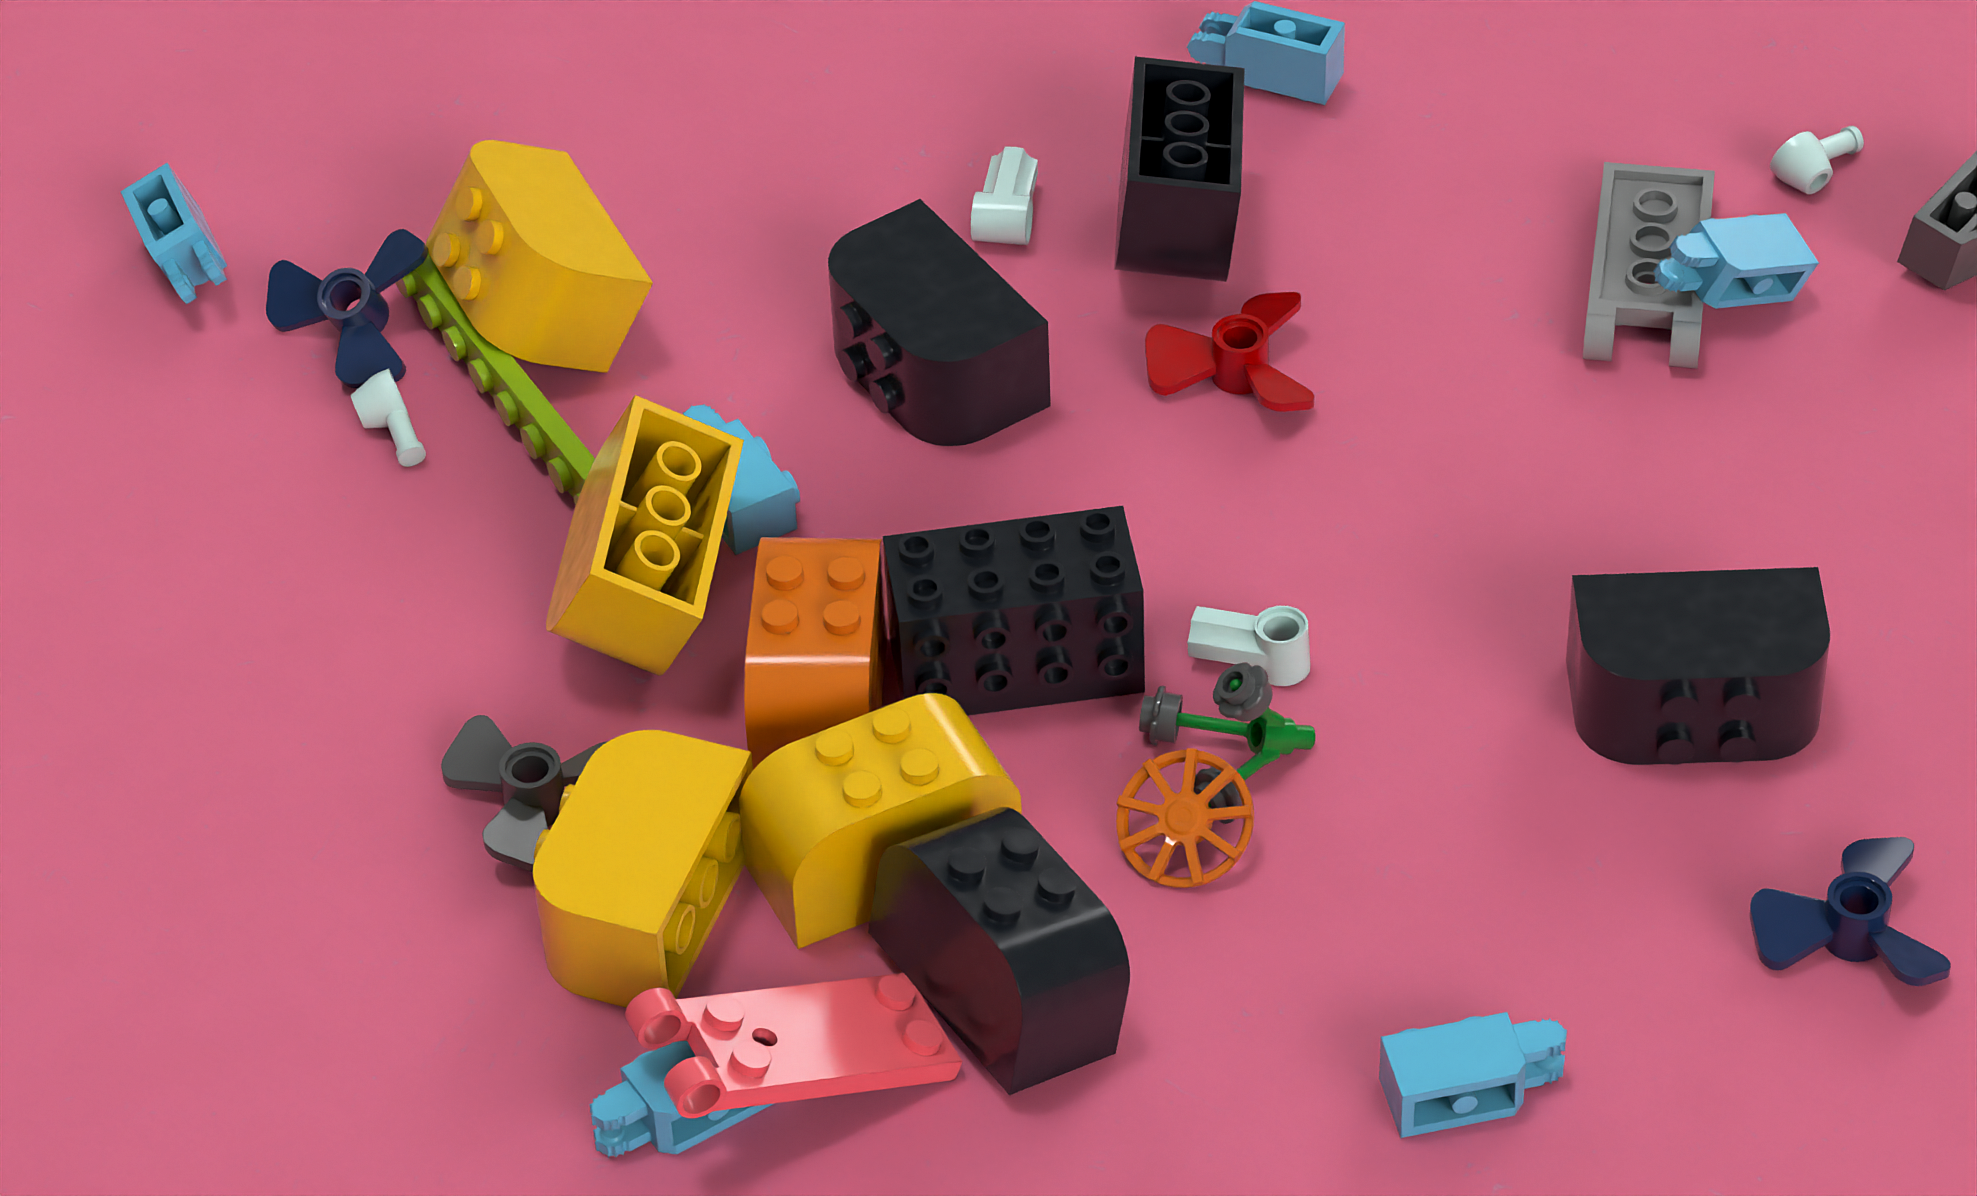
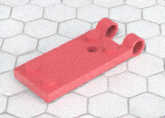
[625,973,963,1119]

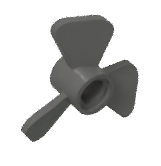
[441,715,608,872]

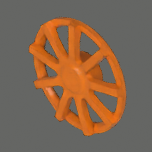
[1116,748,1254,888]

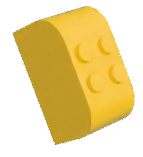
[426,140,653,373]
[546,395,744,676]
[739,693,1022,949]
[533,730,753,1008]

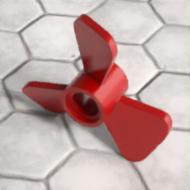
[1145,292,1315,412]

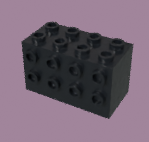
[883,506,1145,716]

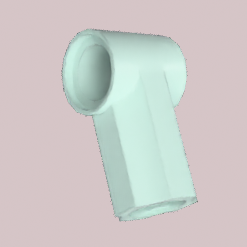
[971,147,1038,245]
[1187,606,1310,686]

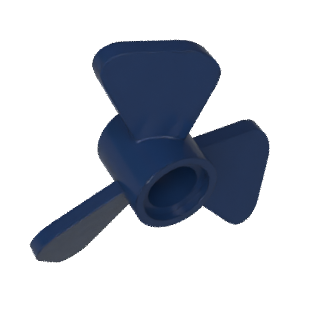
[266,229,428,388]
[1749,837,1951,986]

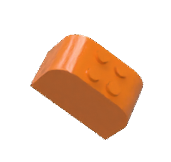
[744,537,889,770]

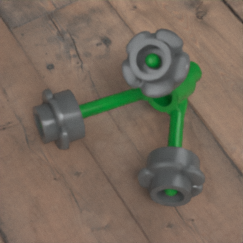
[1139,662,1316,824]

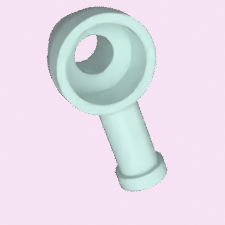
[1770,126,1864,194]
[350,368,426,467]

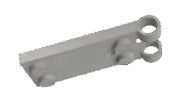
[1583,162,1715,369]

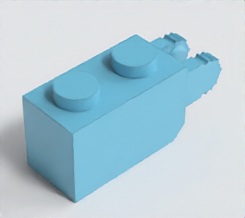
[1186,1,1345,105]
[120,163,227,304]
[1653,213,1819,309]
[683,404,800,555]
[1379,1012,1567,1138]
[589,1041,775,1158]

